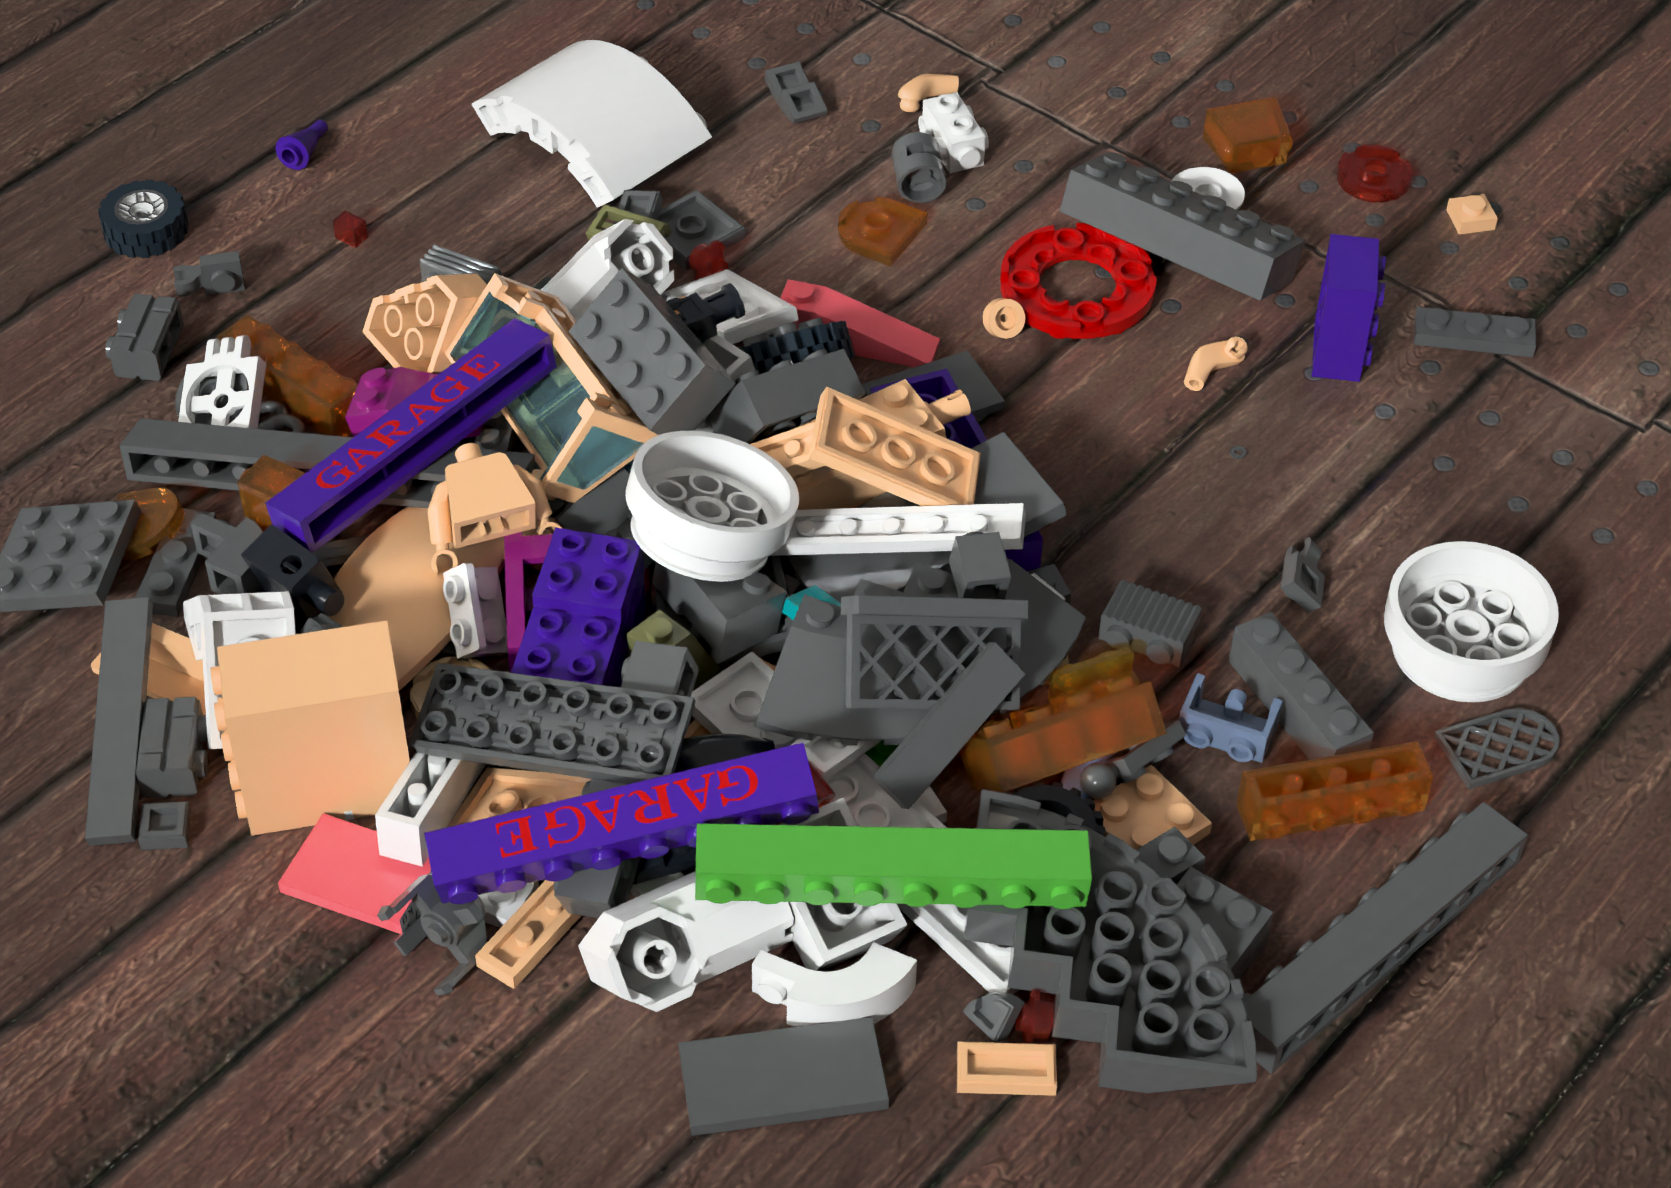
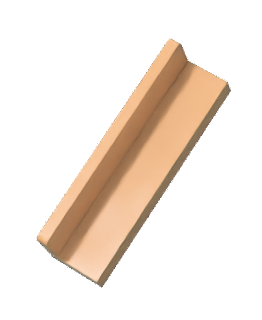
[91,623,206,715]

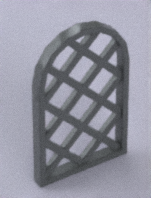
[1434,708,1559,790]

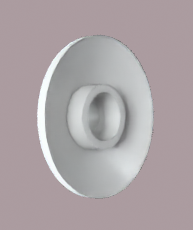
[1171,167,1245,210]

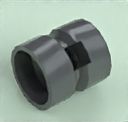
[892,132,946,204]

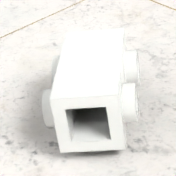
[918,92,989,174]

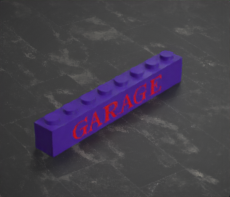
[265,318,557,553]
[424,743,819,904]

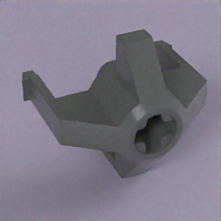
[377,874,486,996]

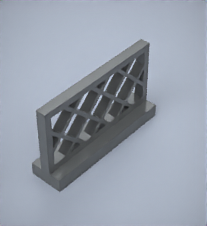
[841,595,1028,710]

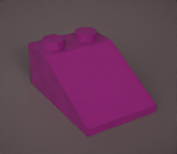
[345,367,483,438]

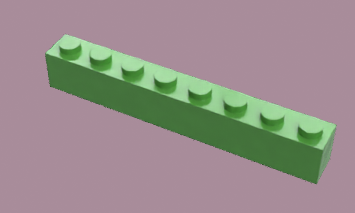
[695,824,1092,909]

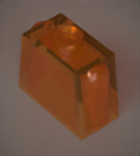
[1203,97,1293,173]

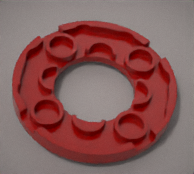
[1000,223,1157,339]

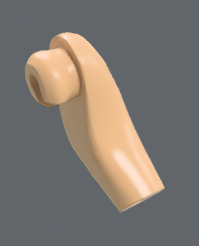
[898,74,959,112]
[1184,336,1248,391]

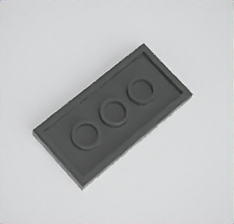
[678,1017,889,1136]

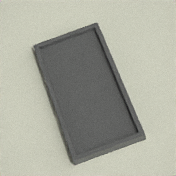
[782,432,1067,603]

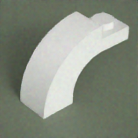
[752,942,917,1027]

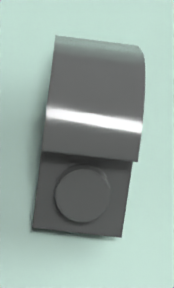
[190,513,263,594]

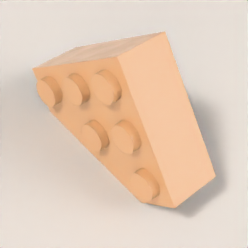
[363,274,497,374]

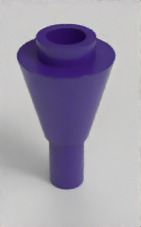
[275,120,328,170]

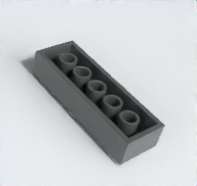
[1060,152,1306,301]

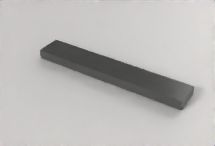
[85,597,153,846]

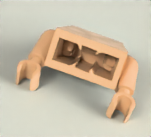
[427,443,561,575]

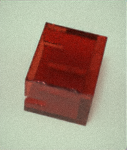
[333,211,368,248]

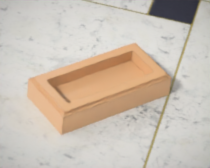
[957,1041,1057,1096]

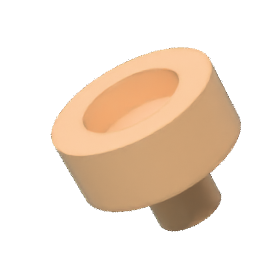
[983,298,1025,339]

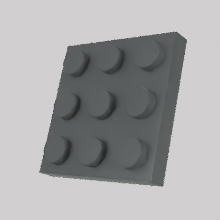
[0,499,142,612]

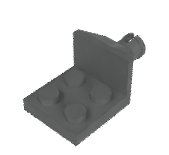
[554,459,654,571]

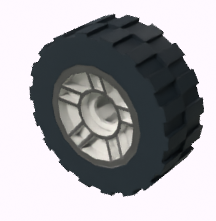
[98,180,188,258]

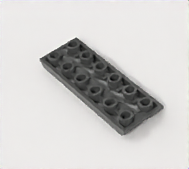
[409,663,696,784]

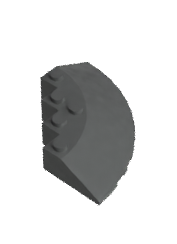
[755,558,1086,746]
[963,789,1257,1093]

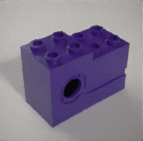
[511,527,647,688]

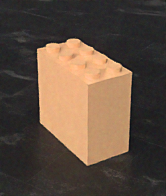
[210,620,410,836]

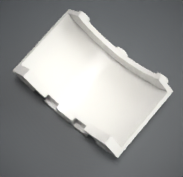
[472,40,712,208]

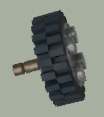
[739,318,856,374]

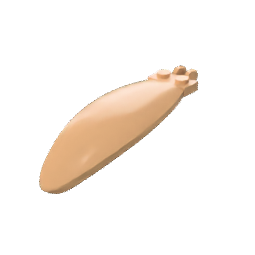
[326,507,505,690]

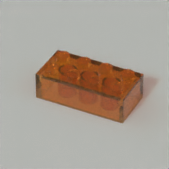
[960,676,1167,793]

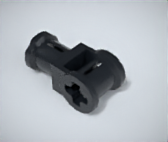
[666,283,745,344]

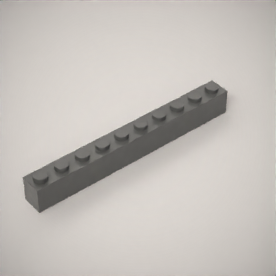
[120,418,536,508]

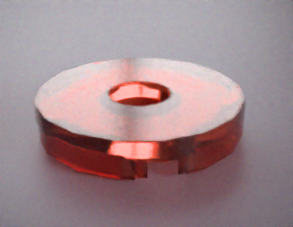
[1336,145,1413,203]

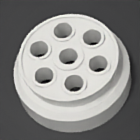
[625,431,799,582]
[1384,541,1559,702]

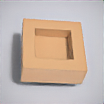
[1447,194,1498,235]

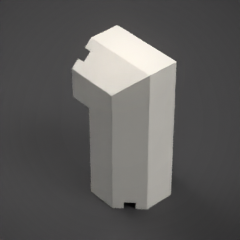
[541,219,674,321]
[578,871,794,1012]

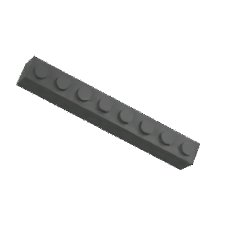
[1243,802,1528,1074]

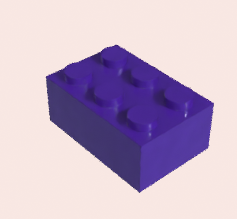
[1311,234,1386,382]

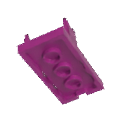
[504,532,553,673]

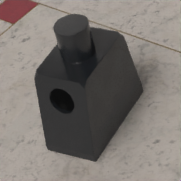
[241,524,345,622]

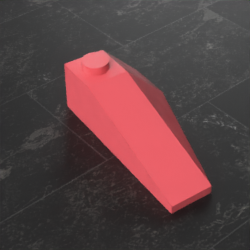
[780,279,940,367]

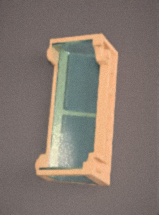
[445,273,658,503]

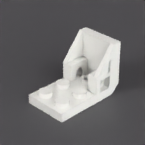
[183,591,295,749]

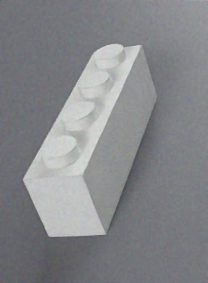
[375,751,486,867]

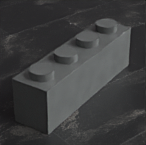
[1229,612,1374,783]

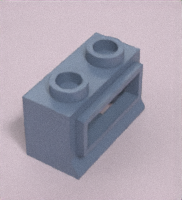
[1179,673,1283,763]

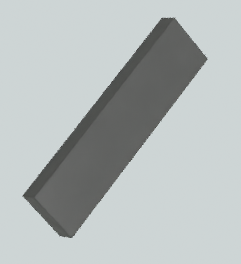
[872,642,1025,809]

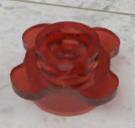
[689,240,728,280]
[1015,989,1053,1044]

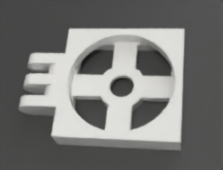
[178,335,266,429]

